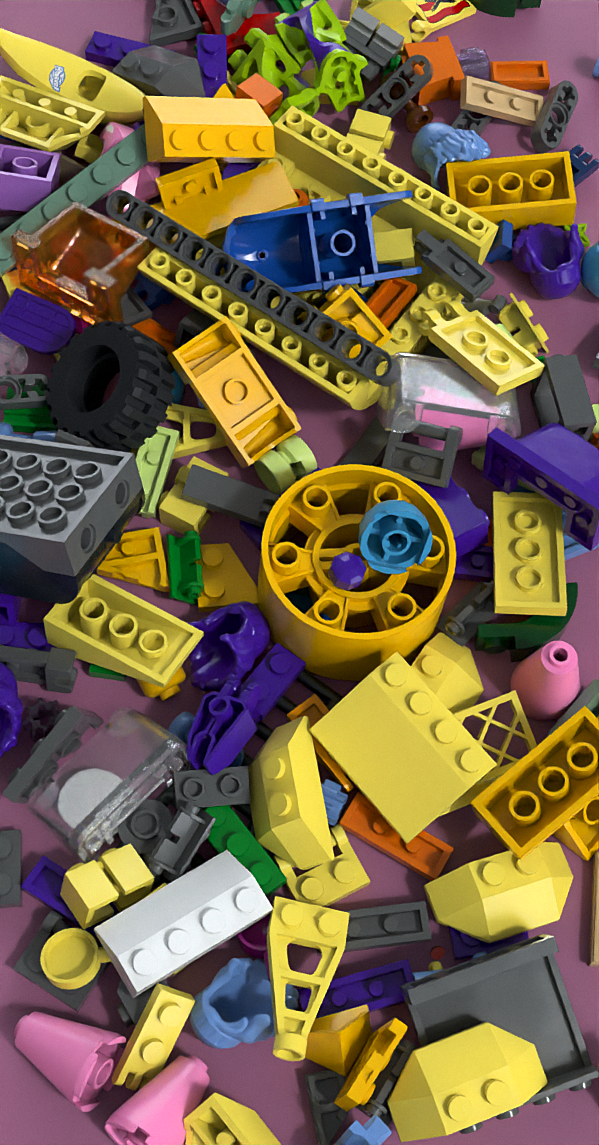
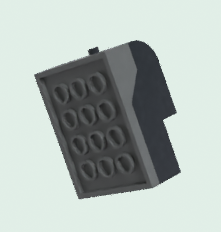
[0,435,145,604]

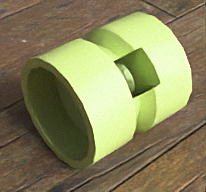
[254,435,317,495]

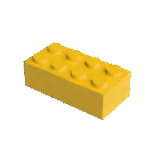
[446,151,577,230]

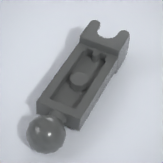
[0,644,78,693]

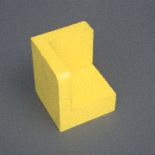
[374,228,416,266]

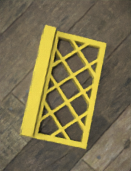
[440,690,537,816]

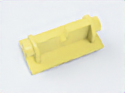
[497,293,549,357]

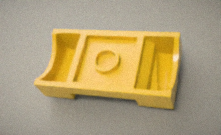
[167,316,302,468]

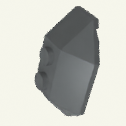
[112,45,206,98]

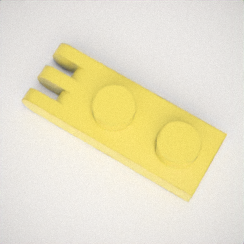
[111,983,195,1090]

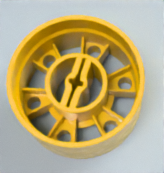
[257,464,456,681]

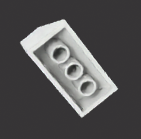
[93,850,273,998]

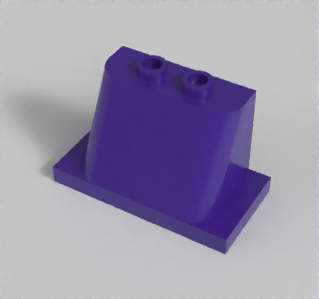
[482,422,599,551]

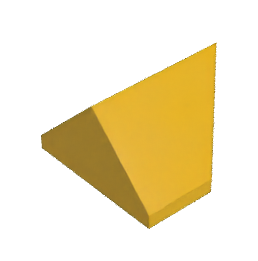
[305,1004,372,1076]

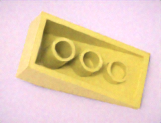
[43,574,204,688]

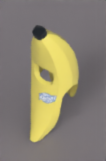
[0,28,146,126]

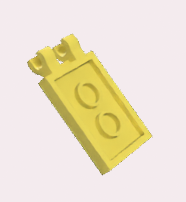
[418,299,545,396]

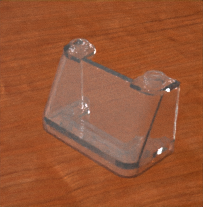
[376,352,521,440]
[28,707,194,864]

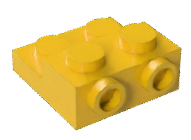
[300,283,393,359]

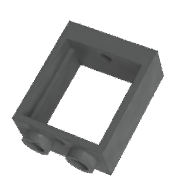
[530,354,597,441]

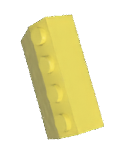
[309,652,497,844]

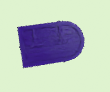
[0,288,76,355]

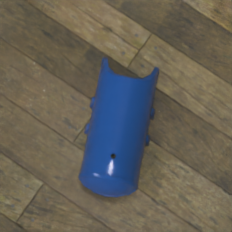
[222,190,422,294]

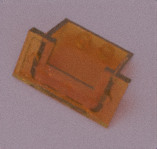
[11,202,150,326]

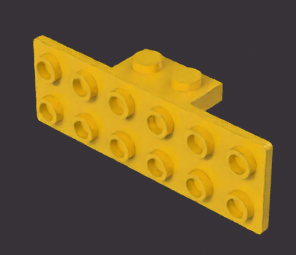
[103,157,299,268]

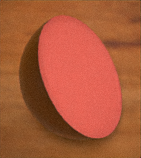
[430,945,445,960]

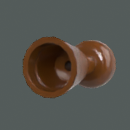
[378,70,434,133]

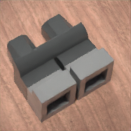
[342,6,404,83]

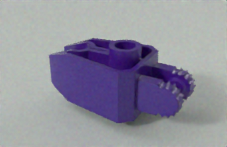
[187,677,261,776]

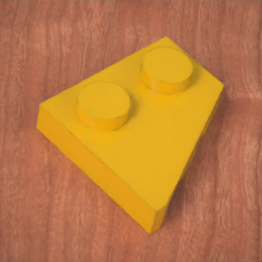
[97,527,169,592]
[196,543,259,612]
[334,1018,408,1112]

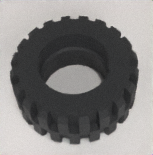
[46,320,175,452]

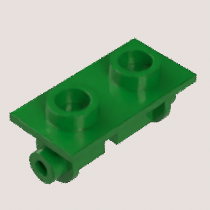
[166,531,204,606]

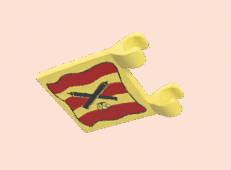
[411,0,477,43]

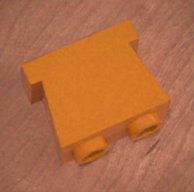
[399,35,465,106]

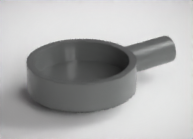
[118,799,174,885]

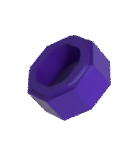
[328,552,366,591]

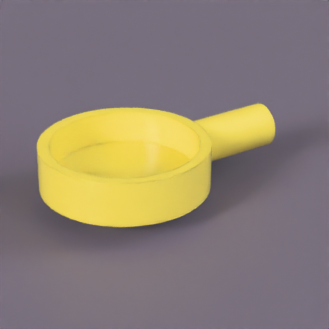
[40,928,112,990]

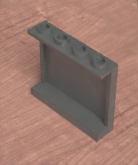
[400,933,599,1134]

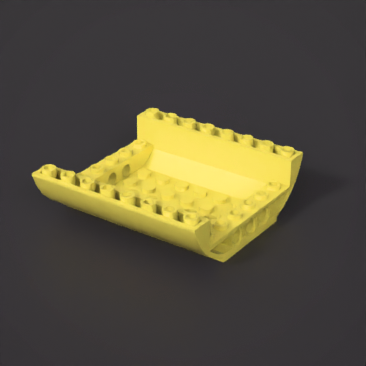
[137,106,499,411]

